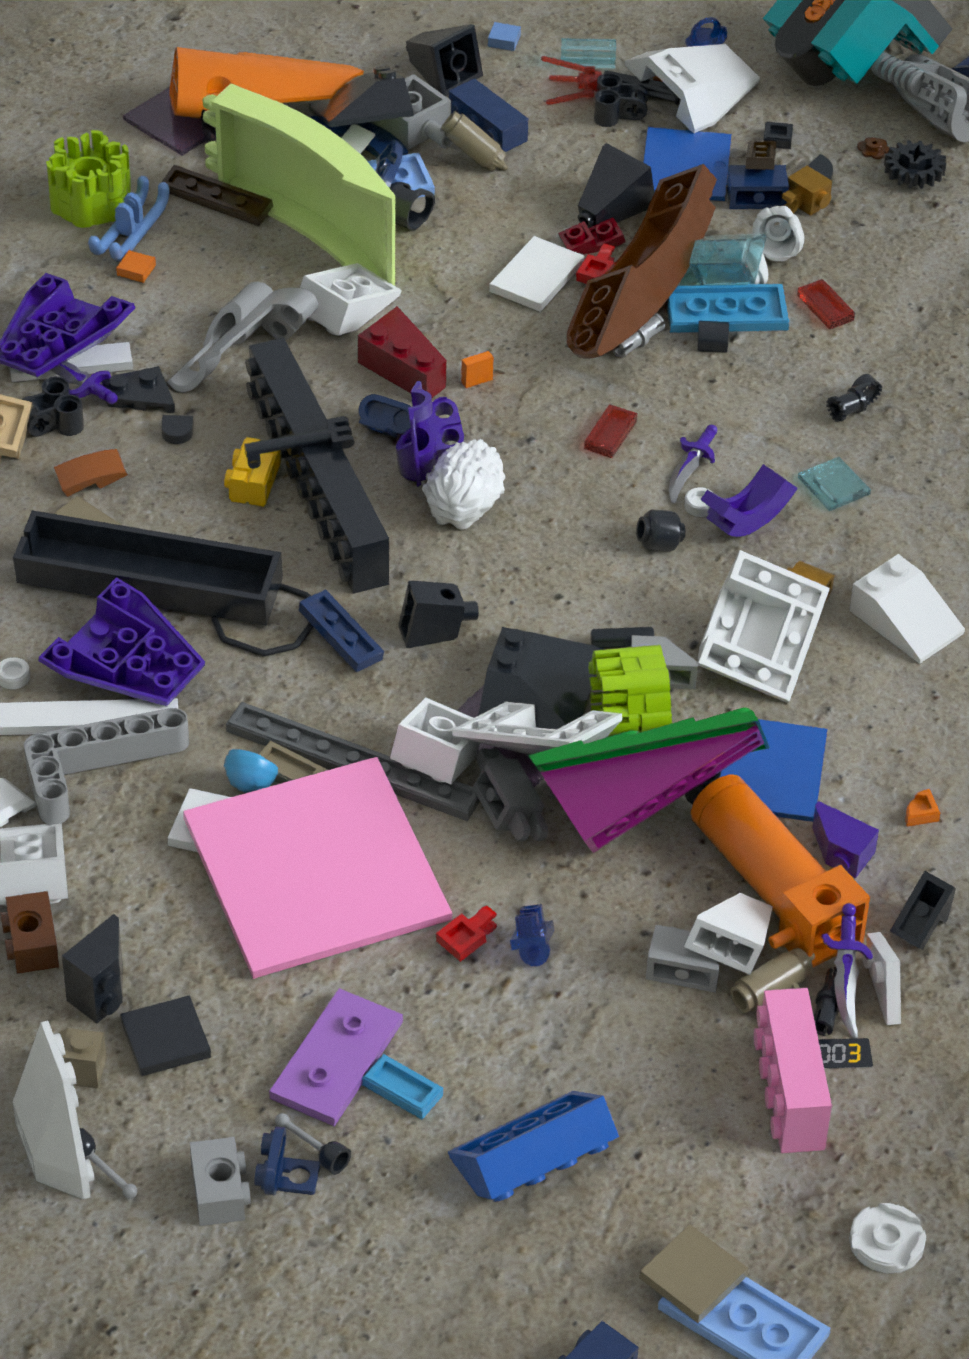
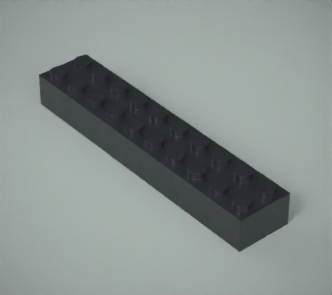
[245,337,389,594]

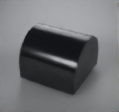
[697,320,729,352]

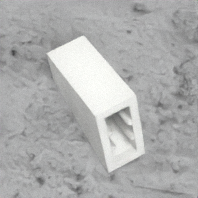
[684,893,773,975]

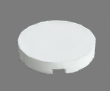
[849,1203,926,1274]

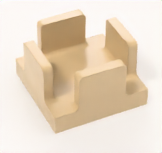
[0,394,32,464]

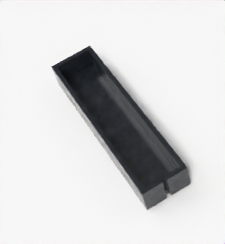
[13,510,283,626]

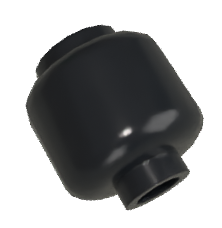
[636,509,686,552]

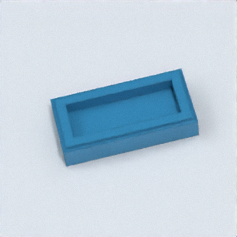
[362,1054,443,1120]

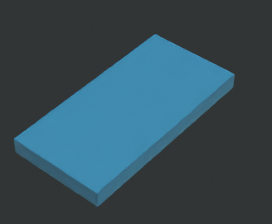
[666,284,789,333]

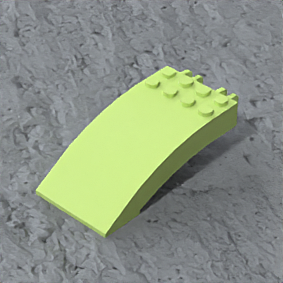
[203,84,395,286]

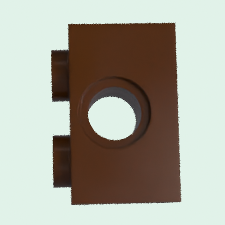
[0,891,59,974]

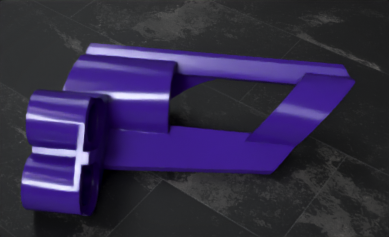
[396,381,464,487]

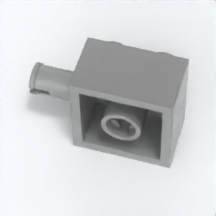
[371,74,453,149]

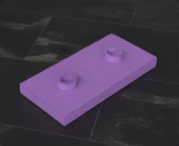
[269,988,403,1127]

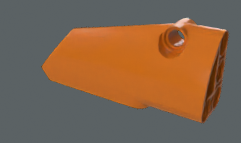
[169,47,364,119]

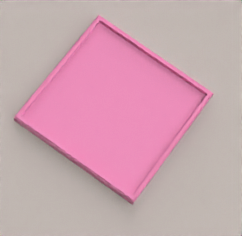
[183,757,452,979]

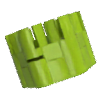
[46,130,131,228]
[588,645,672,738]

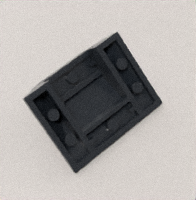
[309,66,414,127]
[478,627,604,730]

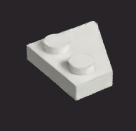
[862,932,901,1025]

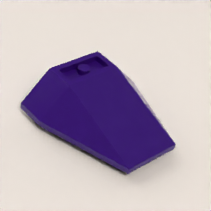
[0,273,135,377]
[38,577,205,707]

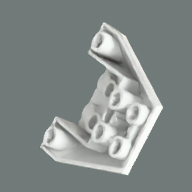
[624,44,760,134]
[13,1020,95,1199]

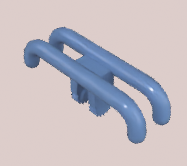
[88,176,169,262]

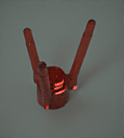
[541,56,602,105]

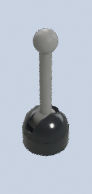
[275,1113,351,1175]
[79,1128,138,1199]

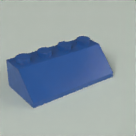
[448,1091,619,1202]

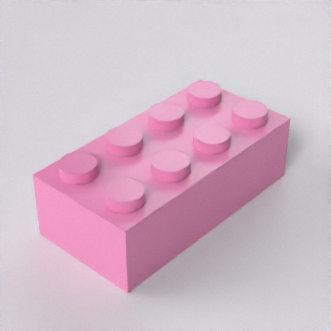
[754,988,832,1153]

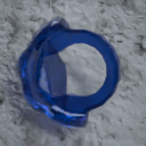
[685,17,728,47]

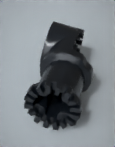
[826,374,882,422]

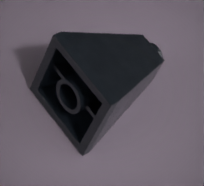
[406,24,484,96]
[577,143,654,228]

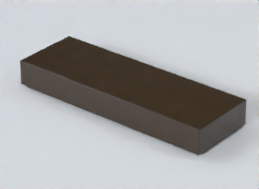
[745,141,776,170]

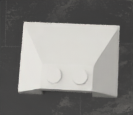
[697,550,830,703]
[452,702,622,754]

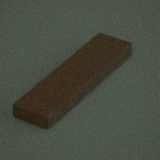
[162,165,273,226]

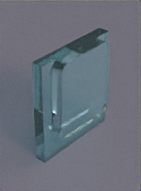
[798,457,871,511]

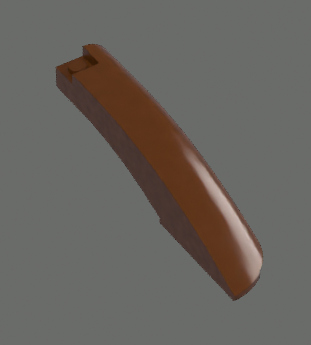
[566,164,717,359]

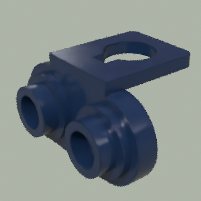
[359,394,411,438]
[254,1126,320,1196]

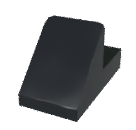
[890,871,956,950]

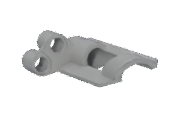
[166,281,318,393]

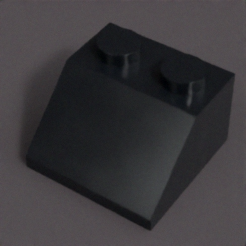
[62,914,123,1023]

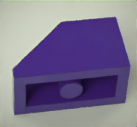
[812,801,879,878]

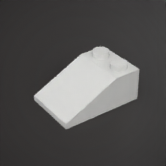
[300,263,402,336]
[850,554,965,664]
[0,823,68,907]

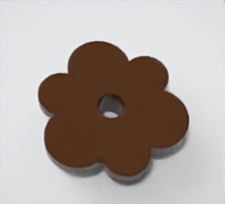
[857,137,889,159]

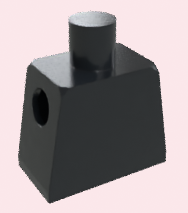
[398,580,479,648]

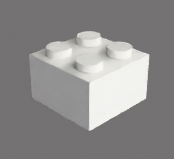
[390,698,480,785]

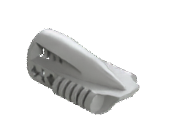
[871,51,969,142]

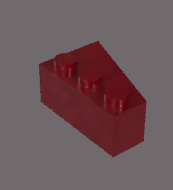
[358,306,447,398]

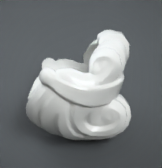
[752,206,804,262]

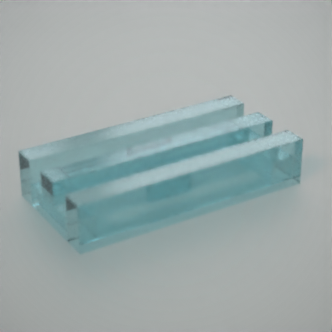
[560,38,616,68]

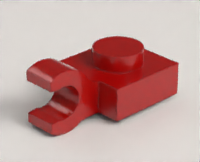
[576,243,615,284]
[436,905,497,962]

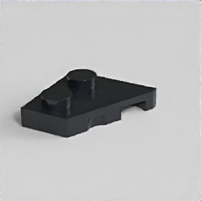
[100,366,175,413]

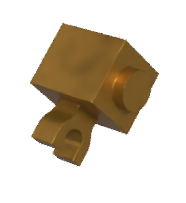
[782,165,832,216]

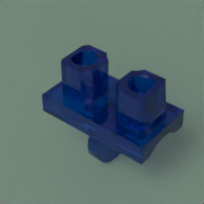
[510,904,555,966]

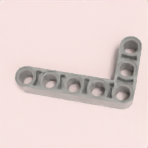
[24,708,189,825]

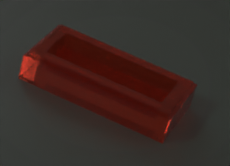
[797,279,855,330]
[584,404,638,458]

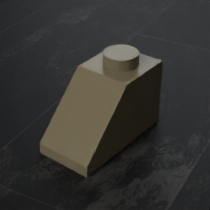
[59,1028,106,1088]

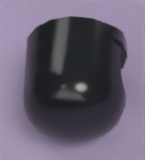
[389,182,435,231]

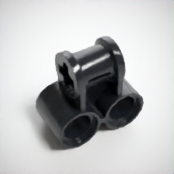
[594,73,649,127]
[22,376,84,436]

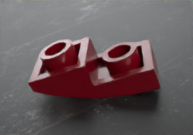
[558,217,626,255]

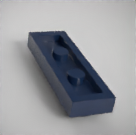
[298,589,384,673]

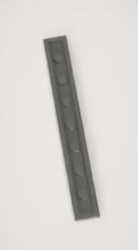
[226,702,480,821]

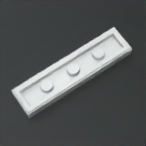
[10,342,133,382]

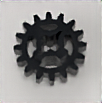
[884,140,947,189]

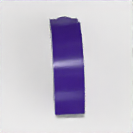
[700,464,798,537]

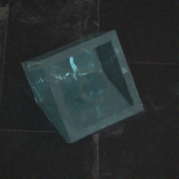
[689,234,767,285]

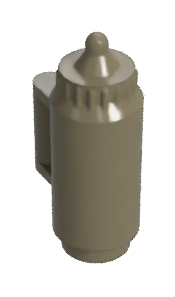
[441,111,508,171]
[730,948,815,1013]

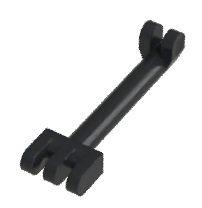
[244,416,355,469]

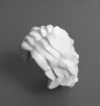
[422,439,505,530]

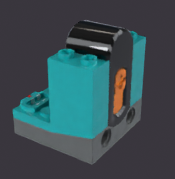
[763,0,952,86]

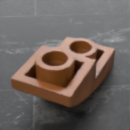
[54,449,128,497]

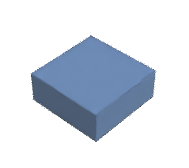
[488,22,521,51]

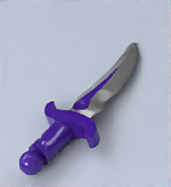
[51,362,118,404]
[669,424,718,503]
[821,903,873,1038]

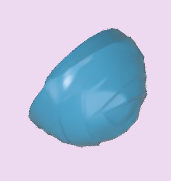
[224,749,278,793]

